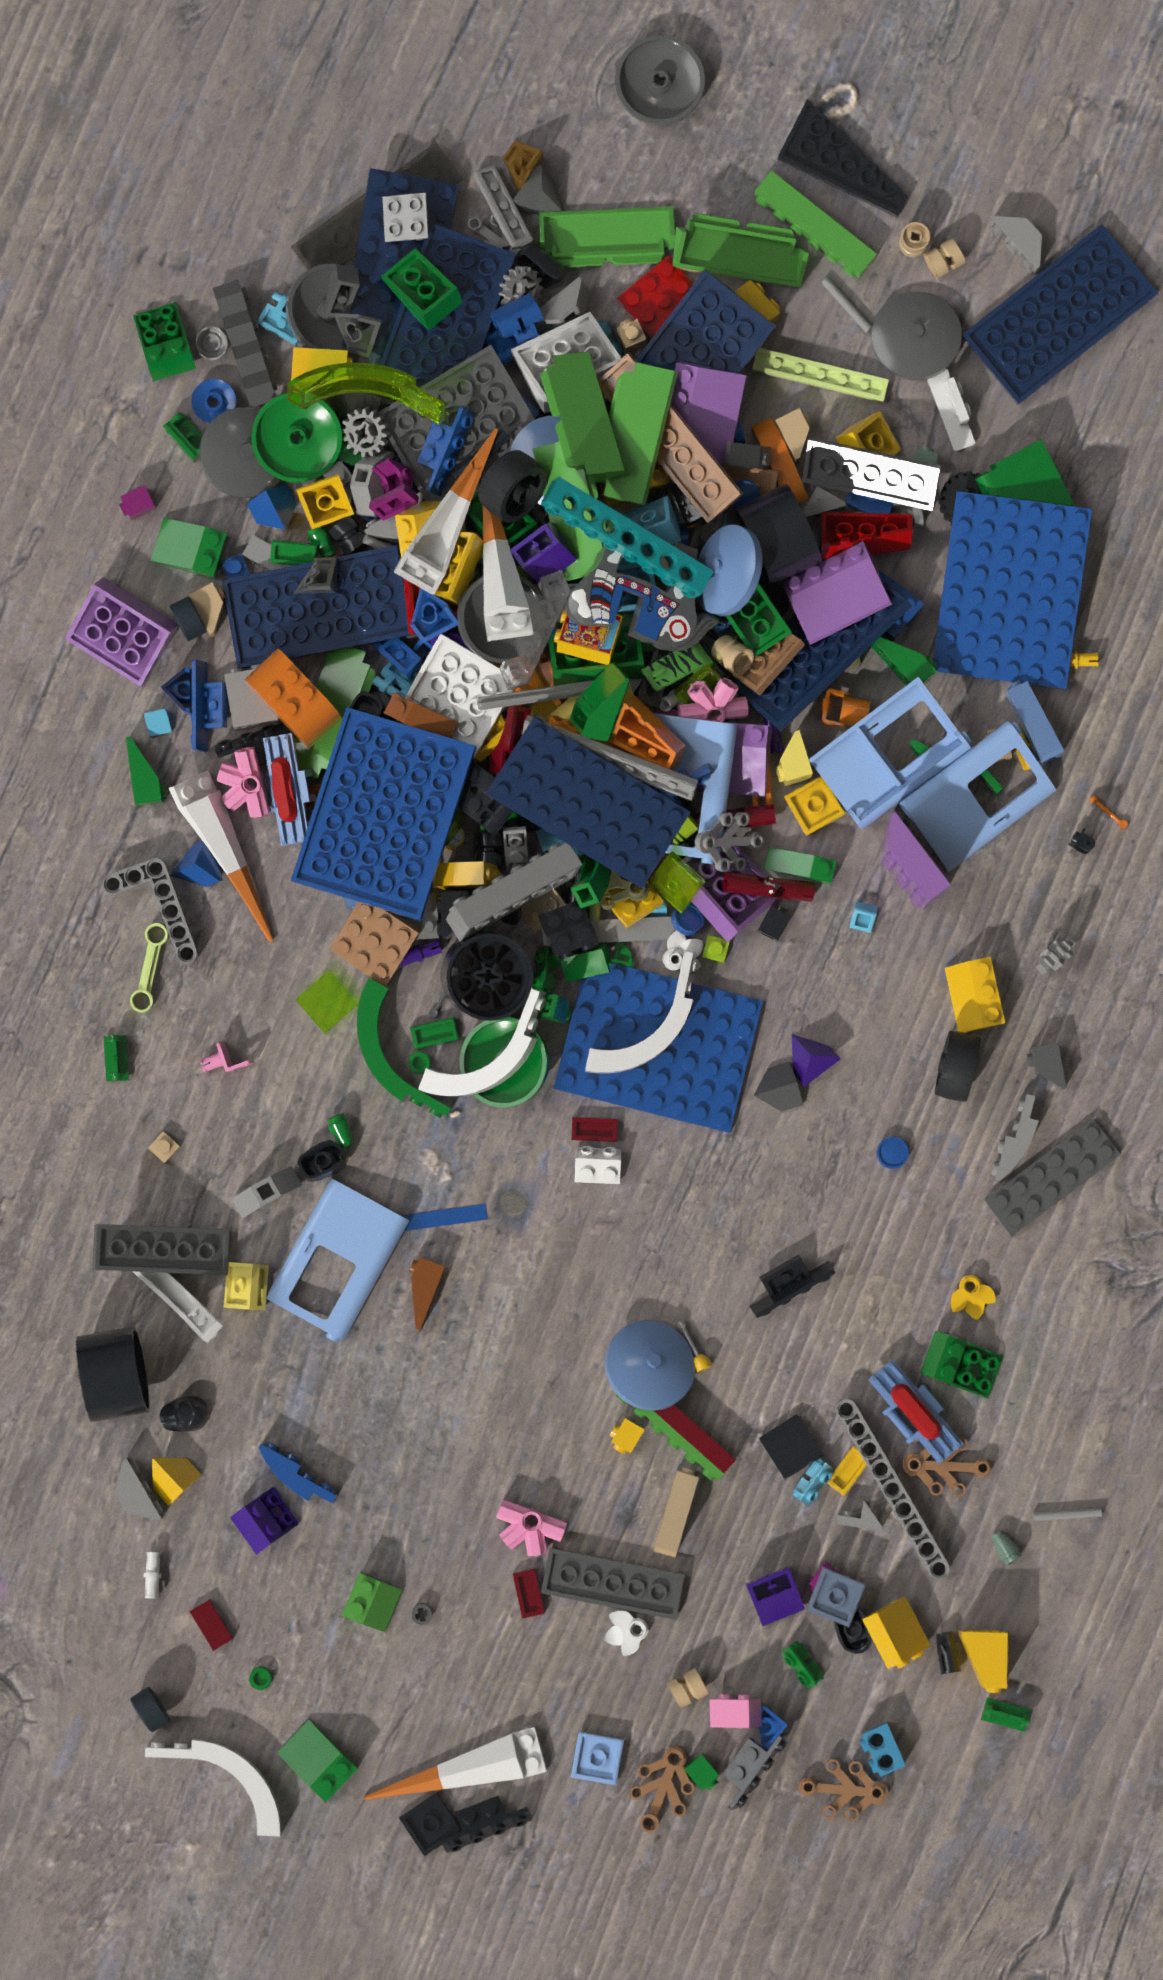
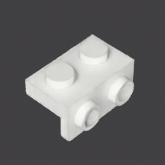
[574,1146,621,1184]

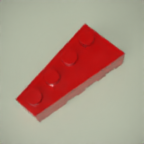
[820,512,912,561]

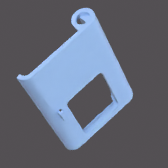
[809,677,972,830]
[646,713,737,864]
[899,721,1056,873]
[266,1178,409,1343]

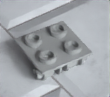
[383,193,429,242]

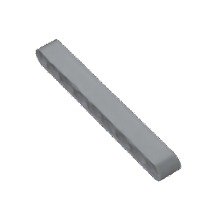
[835,1399,950,1579]

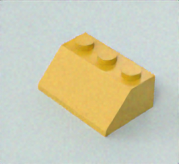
[434,532,483,606]
[944,957,1005,1033]

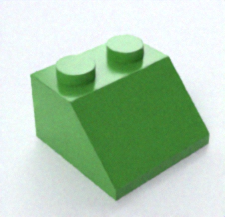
[342,1572,403,1632]

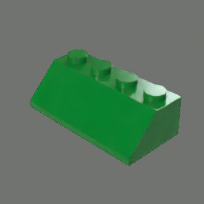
[548,626,644,686]

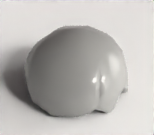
[195,326,230,360]

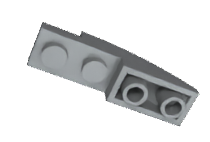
[991,1094,1039,1182]

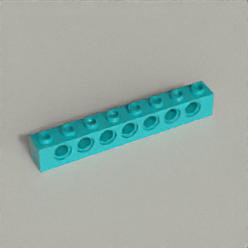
[540,477,714,598]

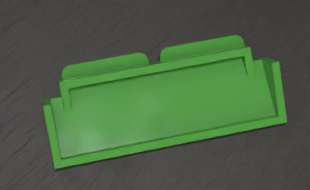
[539,206,675,267]
[673,213,809,288]
[541,352,625,484]
[597,362,678,506]
[532,442,606,582]
[295,647,376,781]

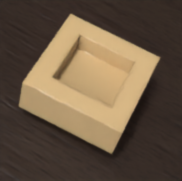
[148,1131,180,1163]

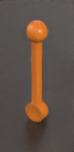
[1090,795,1128,829]

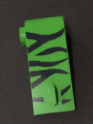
[641,642,713,692]

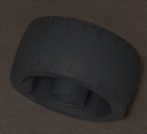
[478,450,548,523]
[935,1031,981,1102]

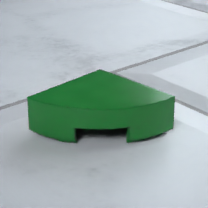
[611,942,634,968]

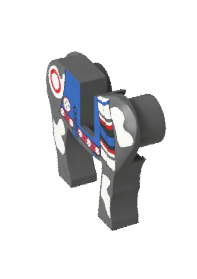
[565,525,719,651]

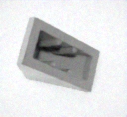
[803,486,846,520]

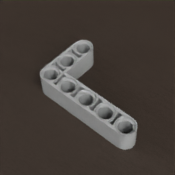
[103,858,199,965]

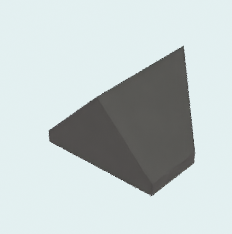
[513,165,564,214]
[333,313,381,358]
[293,557,337,594]
[754,1062,803,1112]

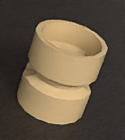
[899,222,930,257]
[923,238,965,279]
[711,635,754,675]
[667,1668,709,1709]

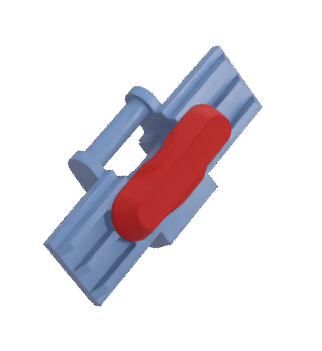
[263,733,317,846]
[868,1359,964,1464]

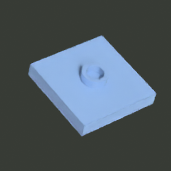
[571,1731,624,1785]

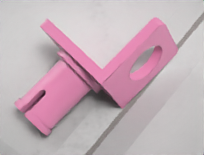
[200,1042,255,1073]

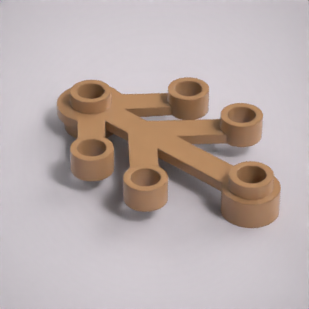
[902,1437,992,1497]
[630,1746,695,1833]
[798,1759,888,1821]

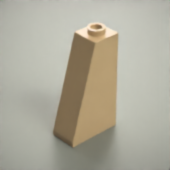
[653,1467,699,1557]

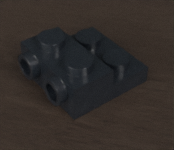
[538,901,599,960]

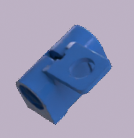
[490,293,544,346]

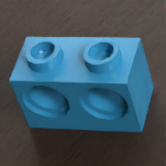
[859,1722,906,1777]

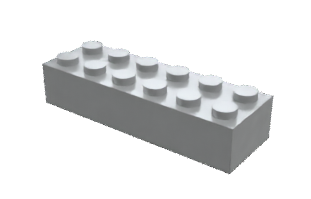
[446,843,582,942]

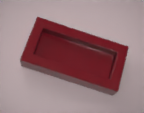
[571,1117,618,1142]
[513,1569,545,1619]
[190,1599,233,1651]

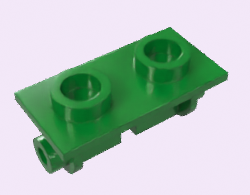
[532,947,559,994]
[103,1035,129,1082]
[781,1641,824,1689]
[980,1697,1031,1732]

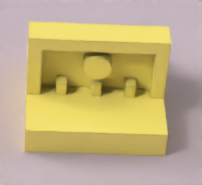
[224,1262,269,1311]

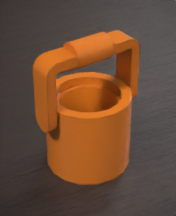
[820,689,871,729]

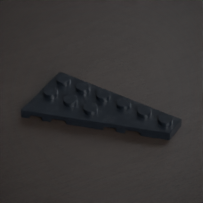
[777,98,908,218]

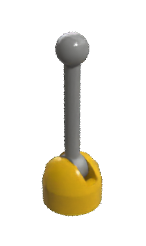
[677,1320,712,1373]

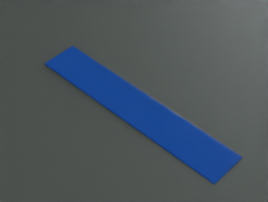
[402,1204,487,1231]

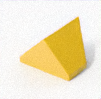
[152,1458,202,1506]

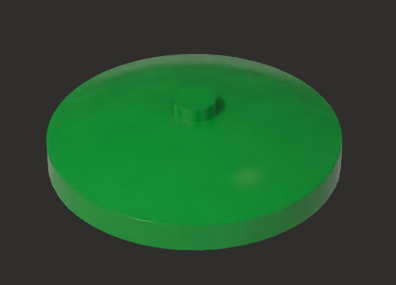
[251,391,342,483]
[460,1017,549,1108]

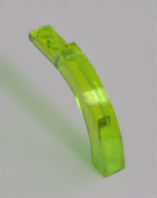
[287,363,445,425]

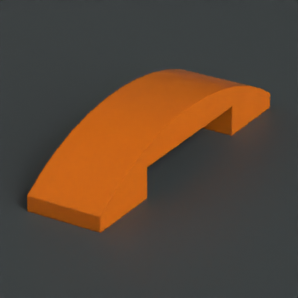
[751,417,808,503]

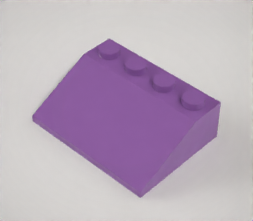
[671,361,747,464]
[782,541,892,645]
[65,577,179,687]
[696,722,772,797]
[668,830,779,942]

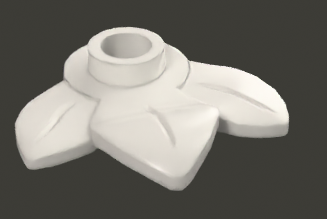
[662,930,703,973]
[604,1611,649,1656]

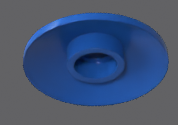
[191,379,236,423]

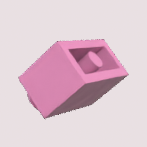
[710,1694,762,1728]

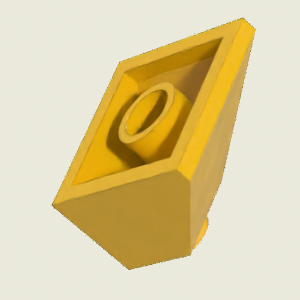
[836,411,902,455]
[296,474,354,529]

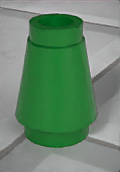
[306,526,335,558]
[327,1113,354,1148]

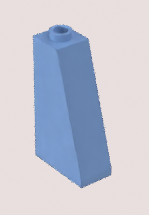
[1005,680,1065,766]

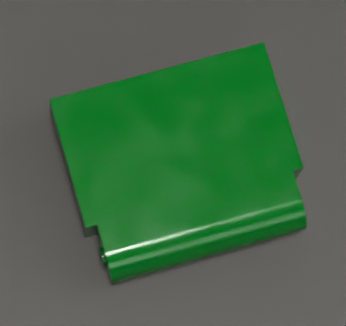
[975,439,1075,506]

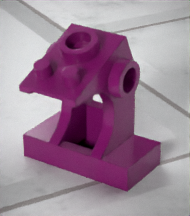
[369,458,419,521]

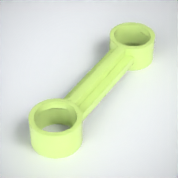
[130,923,169,1013]

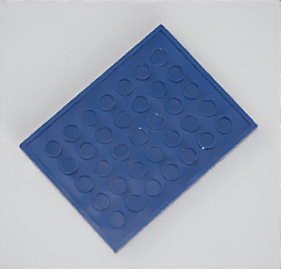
[933,491,1092,689]
[291,707,477,921]
[554,963,763,1133]

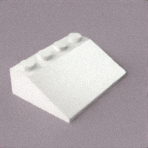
[511,312,622,414]

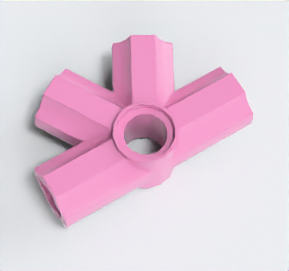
[678,678,748,722]
[217,747,270,818]
[496,1499,567,1556]

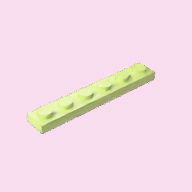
[752,348,889,403]

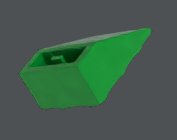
[133,302,196,382]
[569,662,629,742]
[920,1331,1003,1399]

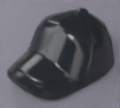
[159,1396,209,1432]

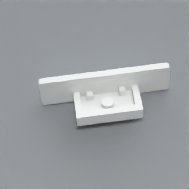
[927,369,975,452]

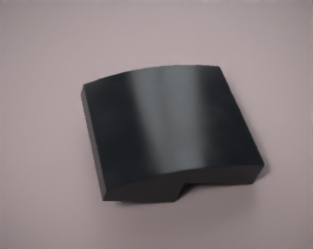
[649,483,704,529]
[759,1414,823,1480]

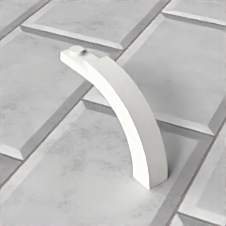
[585,951,696,1073]
[418,989,546,1096]
[132,1271,222,1343]
[145,1738,281,1836]

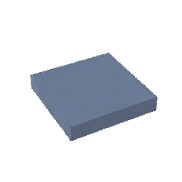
[806,1567,866,1627]

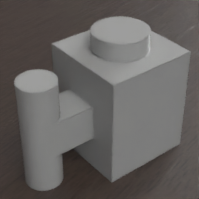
[323,460,354,502]

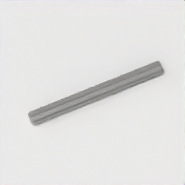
[477,680,594,710]

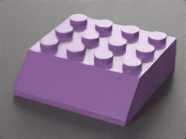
[881,812,951,910]

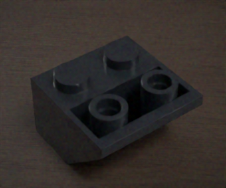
[436,891,469,941]

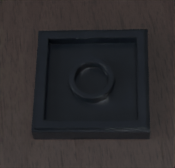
[399,1792,462,1856]

